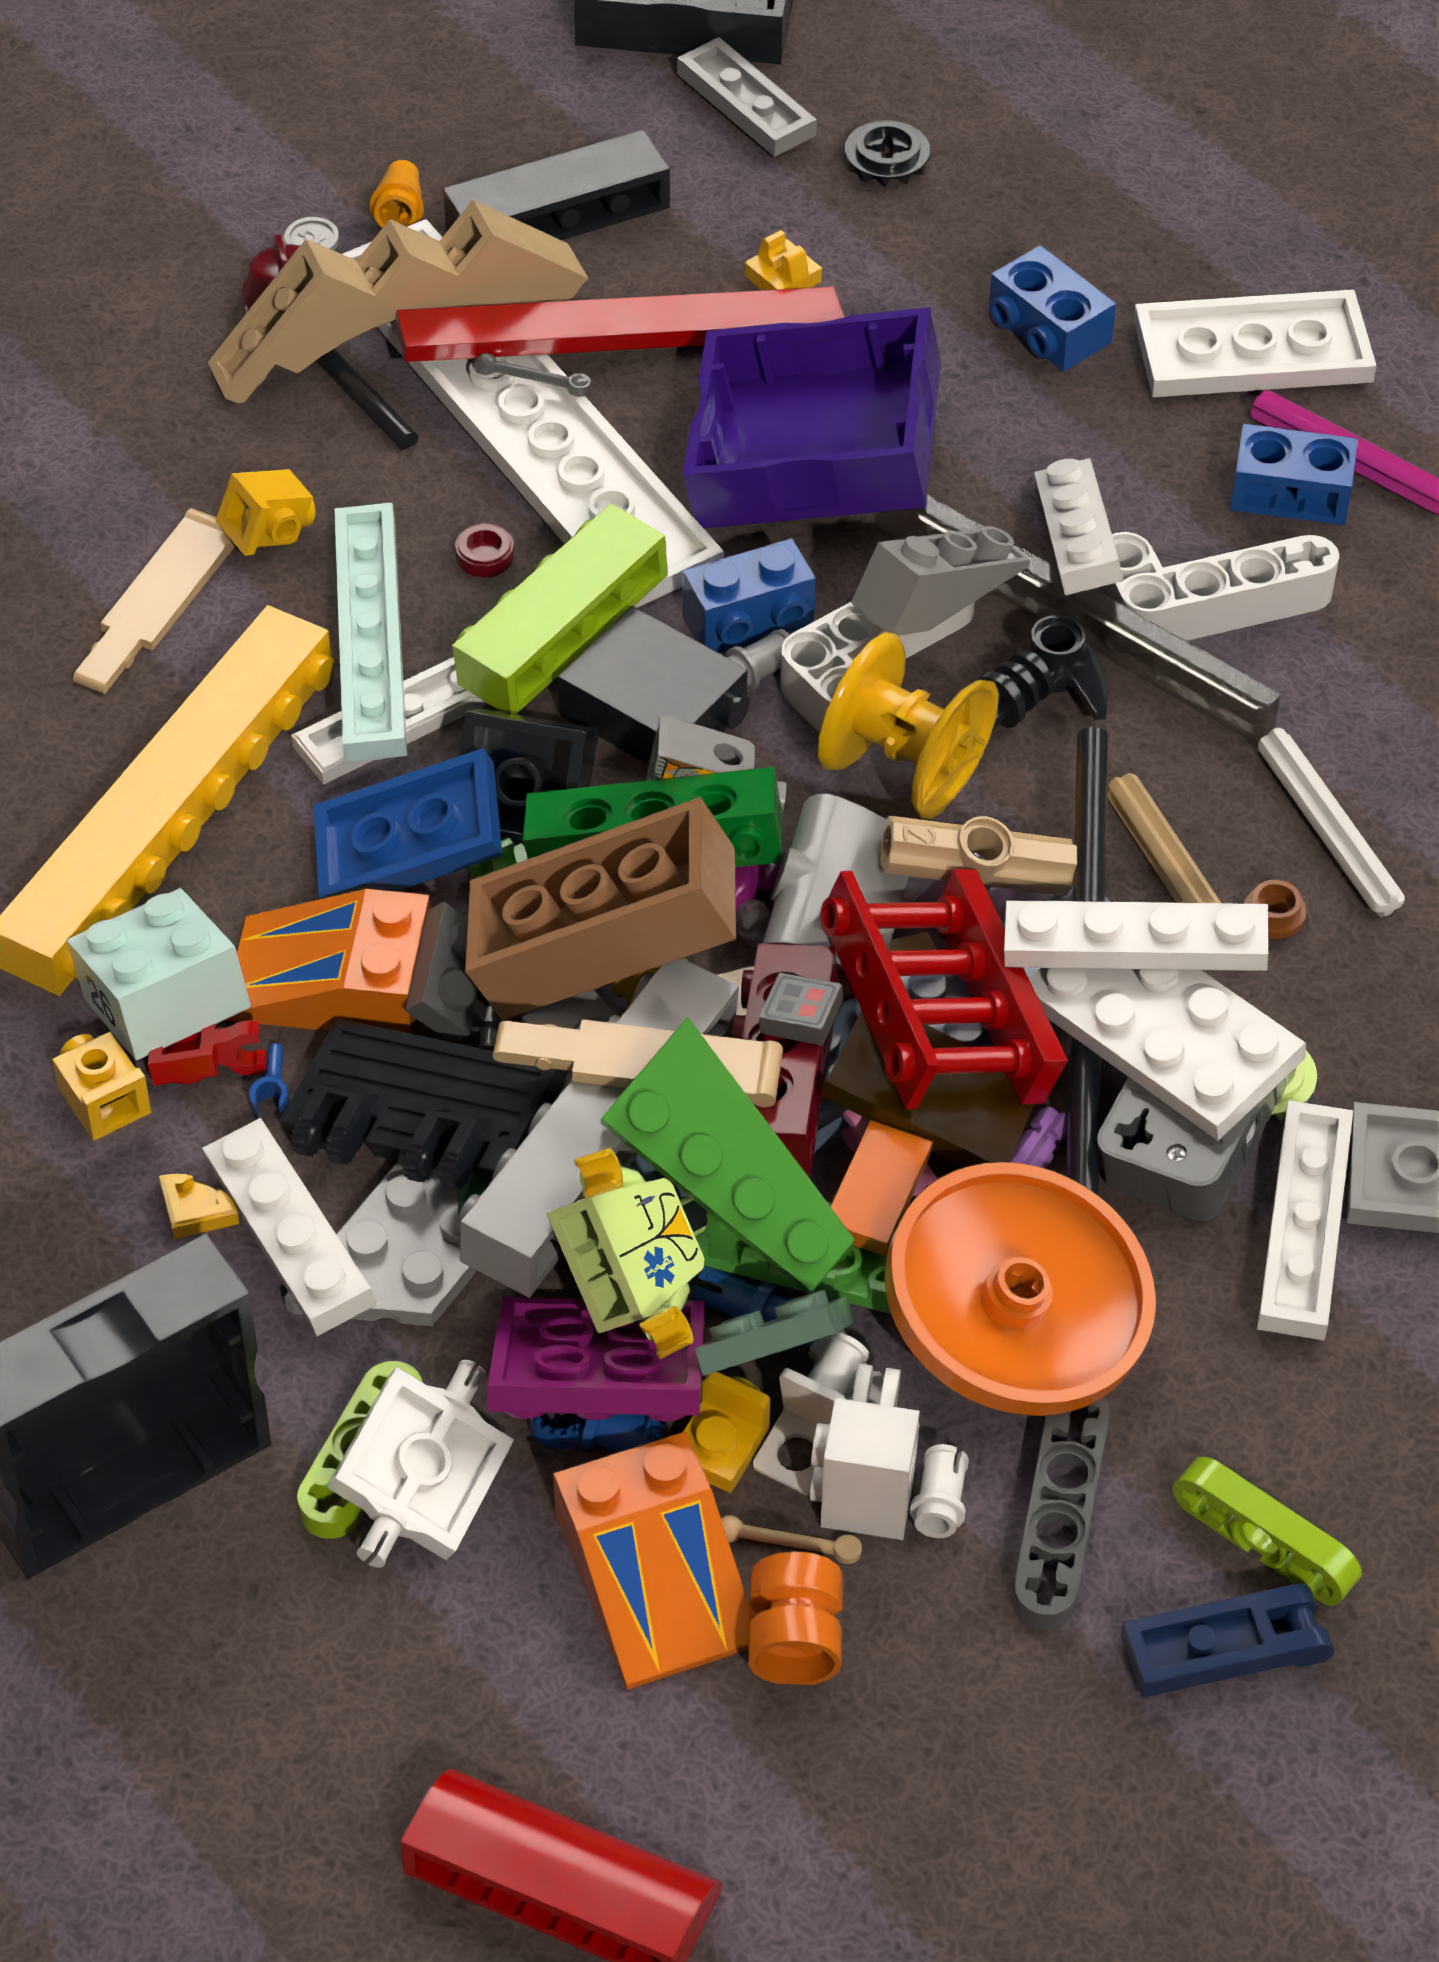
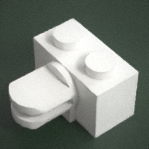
[810,1364,919,1540]

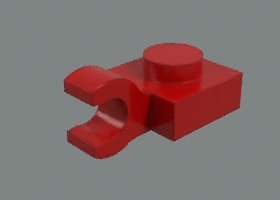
[148,1020,267,1086]

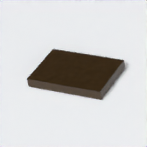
[820,1010,1034,1167]

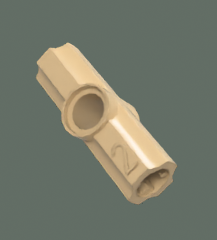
[880,816,1077,896]

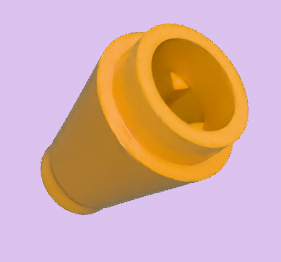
[370,160,424,228]

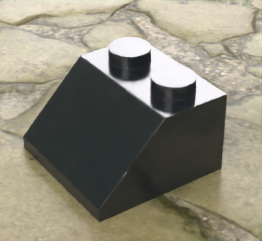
[459,709,599,845]

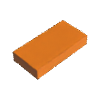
[831,1120,933,1257]

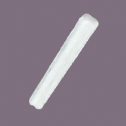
[1258,728,1405,917]

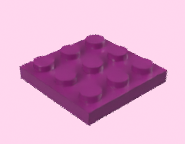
[487,1297,705,1421]

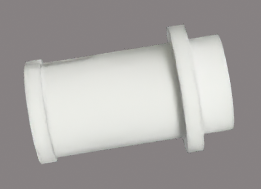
[910,1444,969,1538]

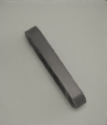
[1013,1396,1110,1630]

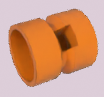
[748,1551,843,1685]

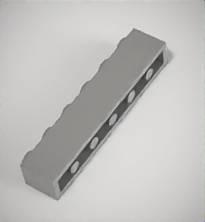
[456,958,739,1298]

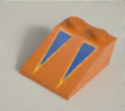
[225,889,430,1034]
[553,1431,753,1690]

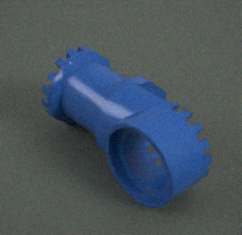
[528,1414,666,1452]

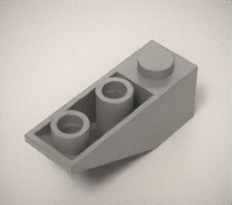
[851,526,1032,636]

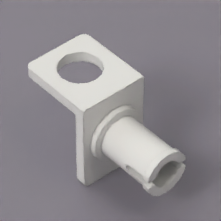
[753,1332,869,1496]

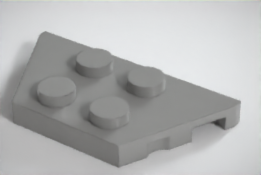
[284,1146,486,1326]

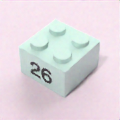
[66,888,251,1061]

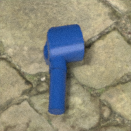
[249,1043,290,1118]

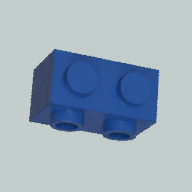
[682,538,816,653]

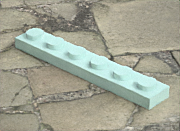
[335,503,407,762]

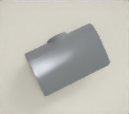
[763,794,909,972]

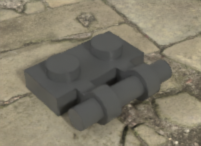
[405,902,515,1051]

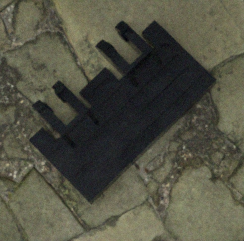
[279,1018,566,1191]

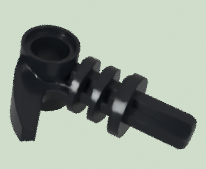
[977,615,1108,728]

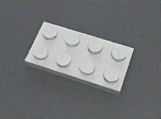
[1133,290,1376,397]
[1029,968,1306,1141]

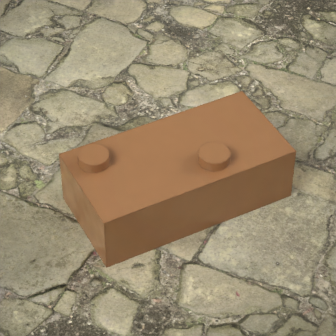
[465,797,736,1021]

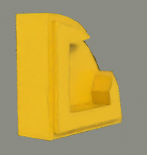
[159,1174,239,1239]

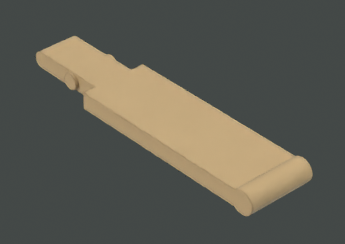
[73,508,236,694]
[493,1020,783,1107]

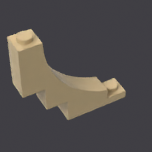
[208,200,588,404]

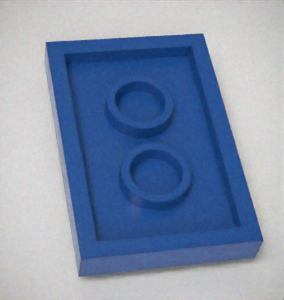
[314,748,502,899]

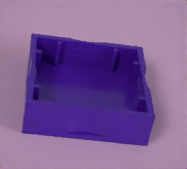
[682,307,941,528]

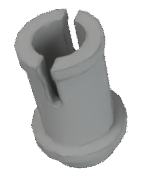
[725,629,790,692]

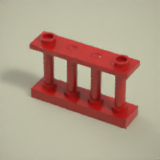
[820,869,1068,1109]

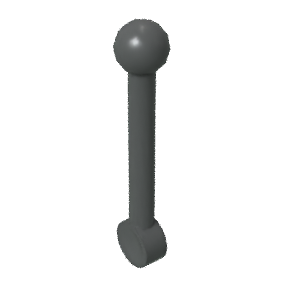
[475,353,591,397]

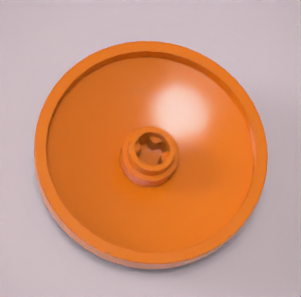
[885,1162,1156,1416]

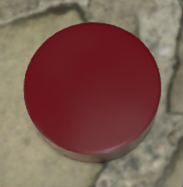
[455,524,514,577]

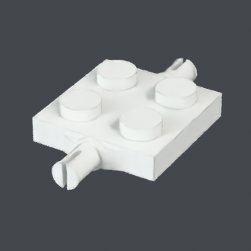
[327,1360,514,1568]

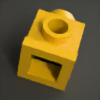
[215,469,315,556]
[52,1032,151,1141]

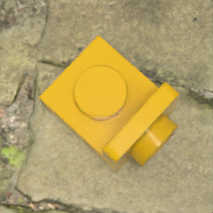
[683,1372,770,1493]

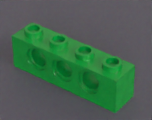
[523,767,783,867]

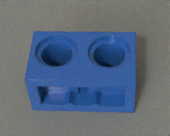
[988,245,1116,372]
[1230,424,1358,525]

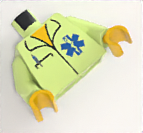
[546,1148,707,1359]

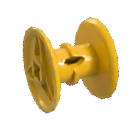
[818,632,999,819]

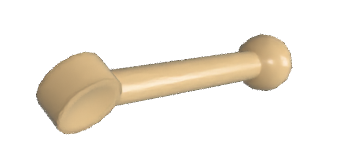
[721,1515,862,1564]

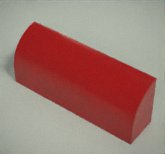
[400,1769,723,1962]

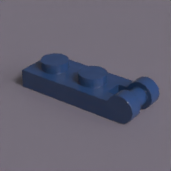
[1121,1584,1334,1698]

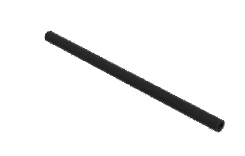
[1066,727,1108,1196]

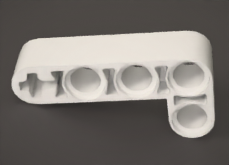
[1095,532,1339,650]
[780,602,975,733]

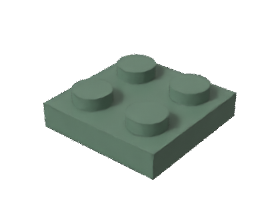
[695,1290,855,1376]

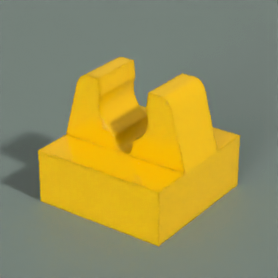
[744,230,822,290]

